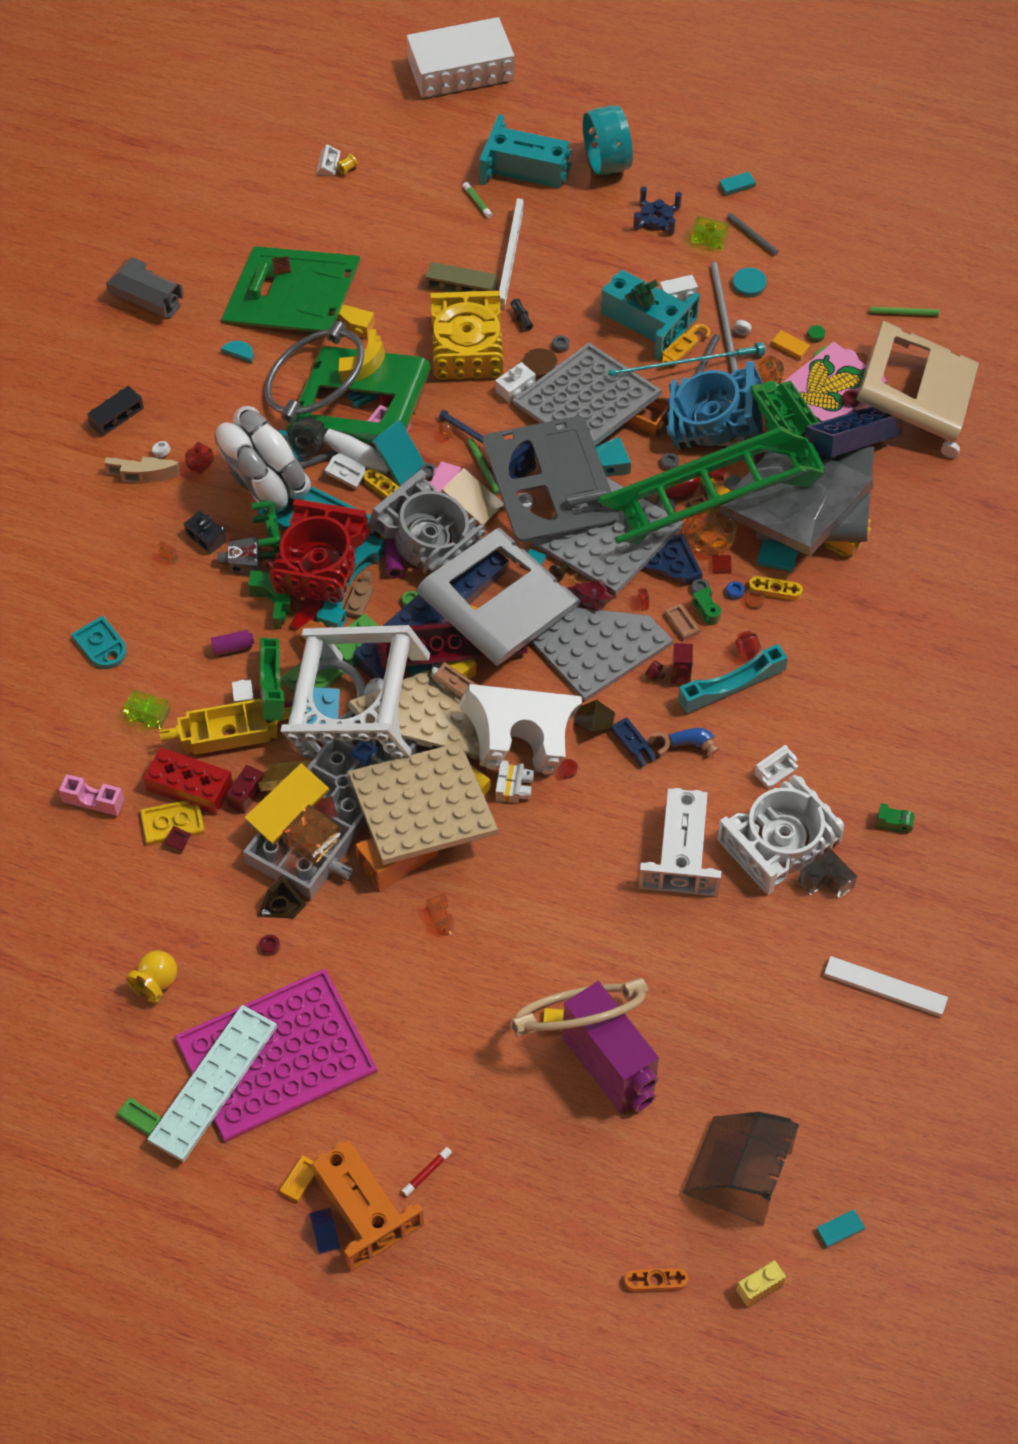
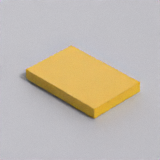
[140,801,205,846]

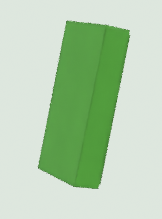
[117,1097,162,1136]

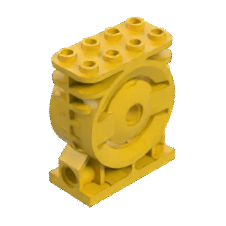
[431,291,503,380]

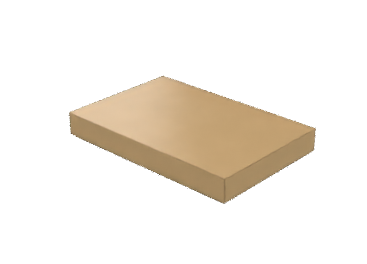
[441,468,504,526]

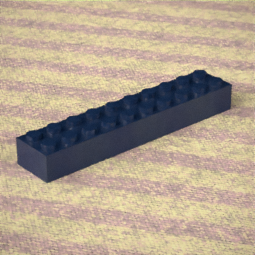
[352,538,509,679]

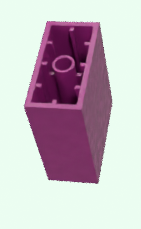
[562,980,659,1114]

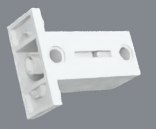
[638,788,721,897]

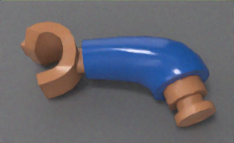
[647,727,719,758]

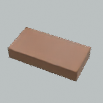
[664,603,700,641]

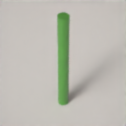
[870,307,939,316]
[467,438,500,495]

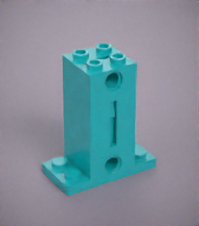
[479,114,572,188]
[601,269,700,360]

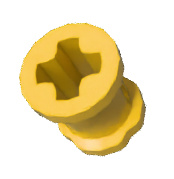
[336,154,358,175]

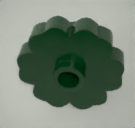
[625,279,659,309]

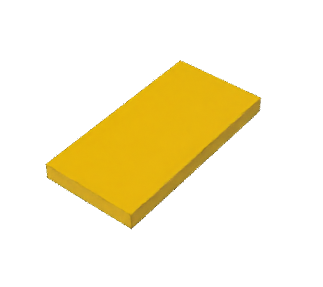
[245,763,330,845]

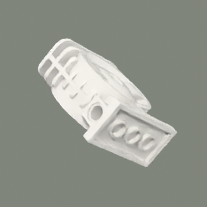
[717,775,844,896]

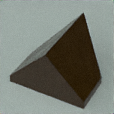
[575,700,615,732]
[257,876,307,919]

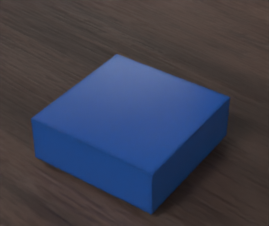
[350,740,378,765]

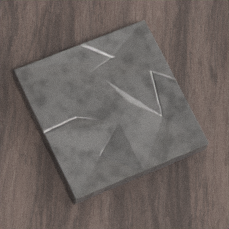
[719,452,873,556]

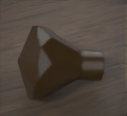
[549,563,569,581]

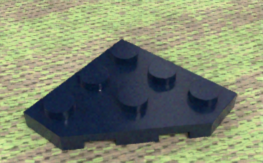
[643,534,703,583]

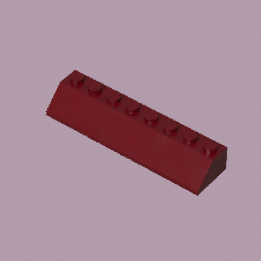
[375,622,528,668]

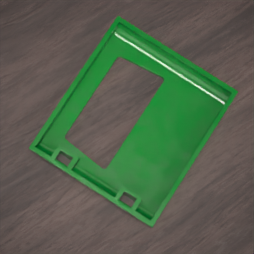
[286,346,431,444]

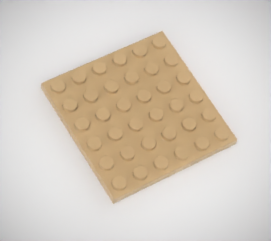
[348,743,498,865]

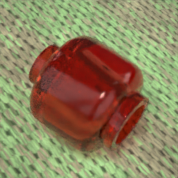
[735,631,762,660]

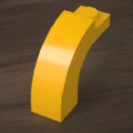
[338,329,385,383]

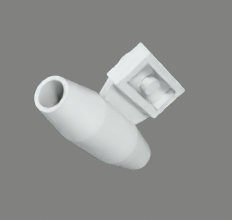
[323,429,389,489]

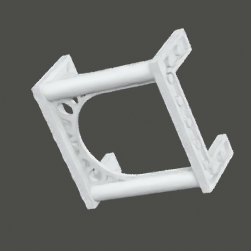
[281,625,430,759]

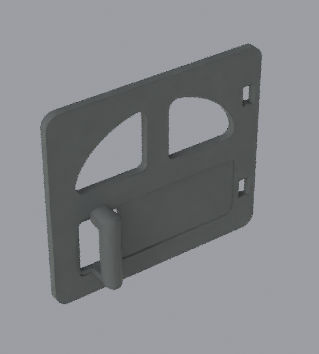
[483,416,619,541]

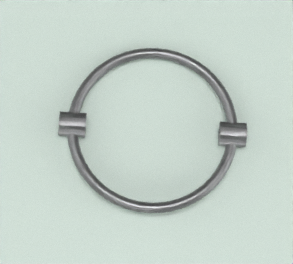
[264,320,365,424]

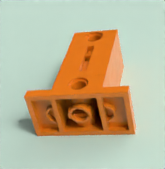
[312,1139,424,1272]

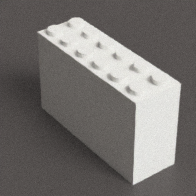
[407,17,515,98]

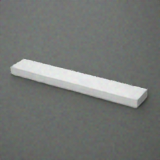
[824,956,948,1017]

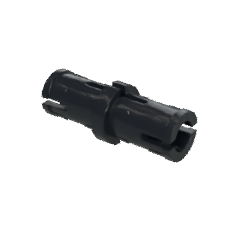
[510,298,533,331]

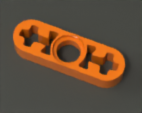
[625,1268,689,1292]

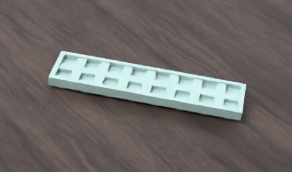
[148,1005,277,1163]

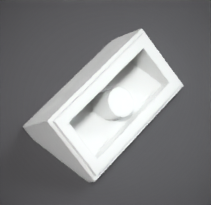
[316,144,341,176]

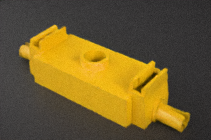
[159,699,292,755]

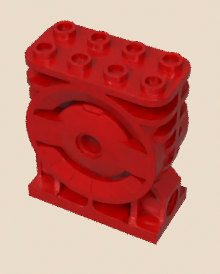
[269,499,370,603]

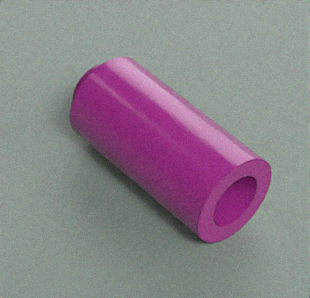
[384,538,404,579]
[211,630,254,656]

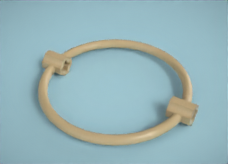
[510,978,648,1037]

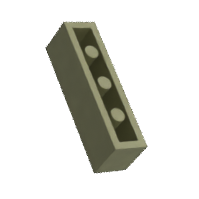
[426,262,497,292]

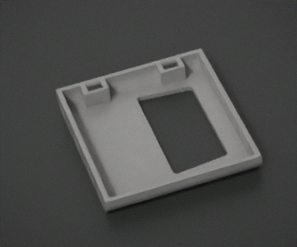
[416,528,581,666]

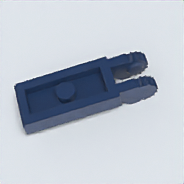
[611,717,656,767]

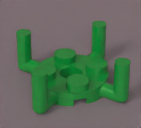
[251,501,281,560]

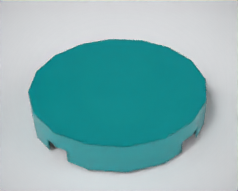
[733,268,767,297]

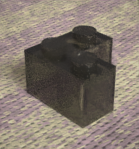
[798,849,857,898]

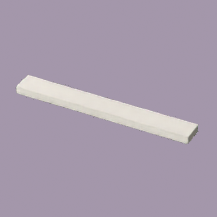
[499,198,524,310]

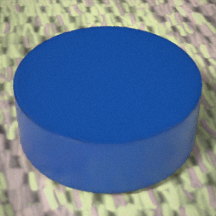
[726,581,745,600]

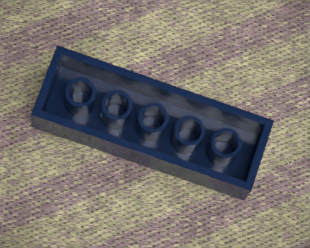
[805,406,903,458]

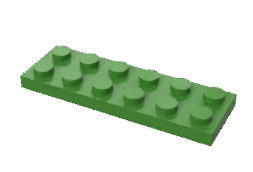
[281,614,379,693]

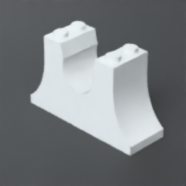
[460,684,582,774]

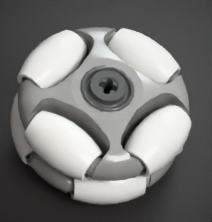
[214,406,311,513]

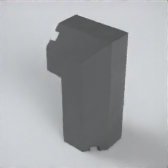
[106,257,184,317]

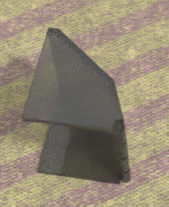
[683,1112,799,1226]

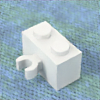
[495,362,536,404]

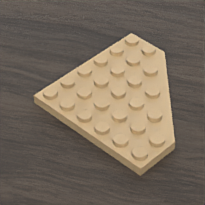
[348,669,479,760]

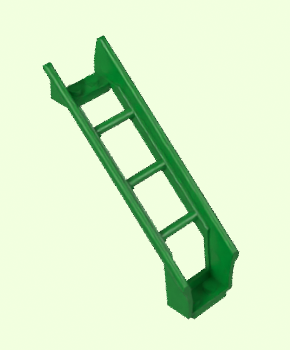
[597,427,825,545]

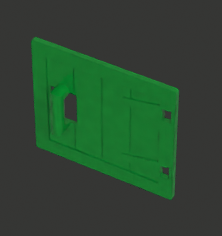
[222,246,361,332]

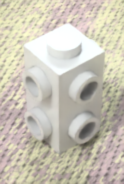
[660,275,698,302]

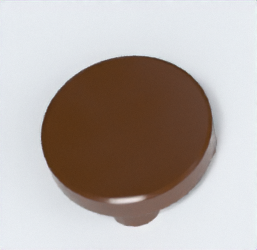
[523,348,558,379]

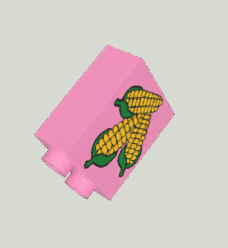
[782,342,887,422]

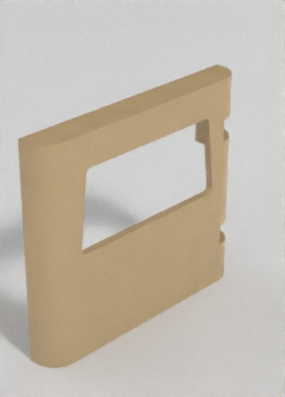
[856,320,979,443]

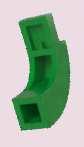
[248,570,292,629]

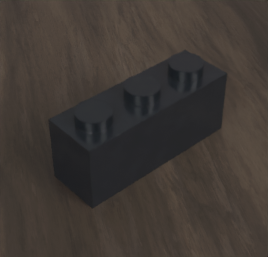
[87,385,144,437]

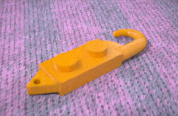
[662,323,711,368]

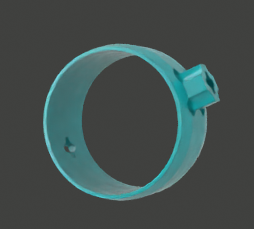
[582,105,633,175]

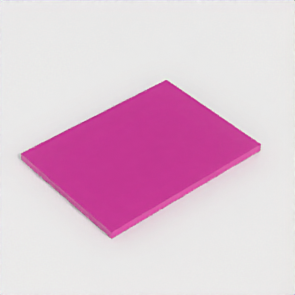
[175,969,378,1143]

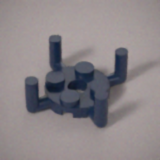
[633,186,682,235]

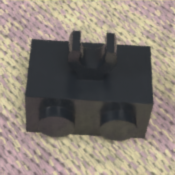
[184,511,226,554]

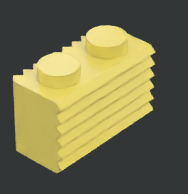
[736,1260,786,1307]

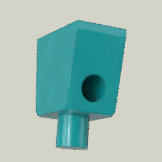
[595,437,631,477]

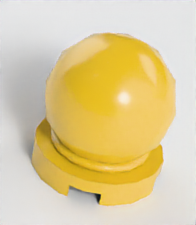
[125,950,177,1003]

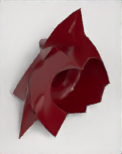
[566,579,617,612]

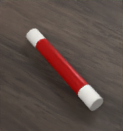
[401,1147,452,1197]

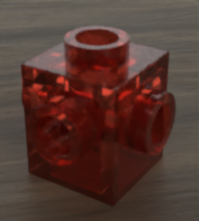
[185,442,214,474]

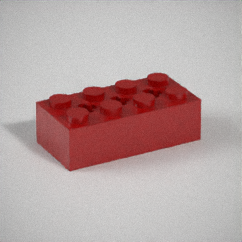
[143,747,233,815]

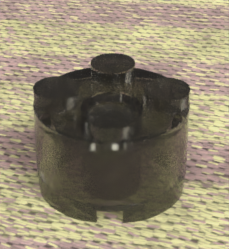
[285,417,326,459]

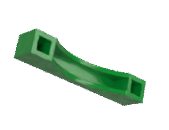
[258,637,284,721]

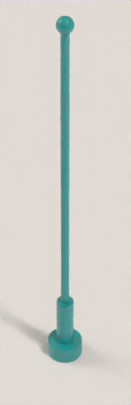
[608,342,766,377]

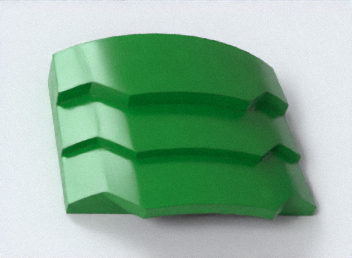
[750,381,819,436]

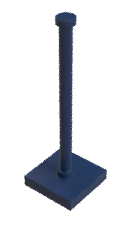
[439,410,536,479]

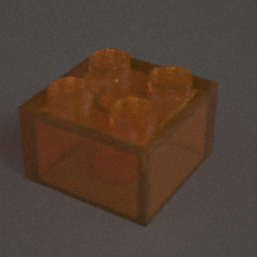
[282,804,340,865]

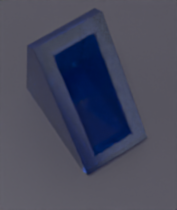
[309,1208,340,1254]

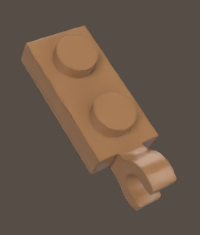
[345,570,374,619]

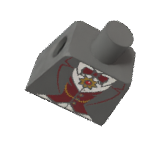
[217,537,259,576]

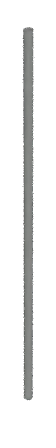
[711,262,757,466]

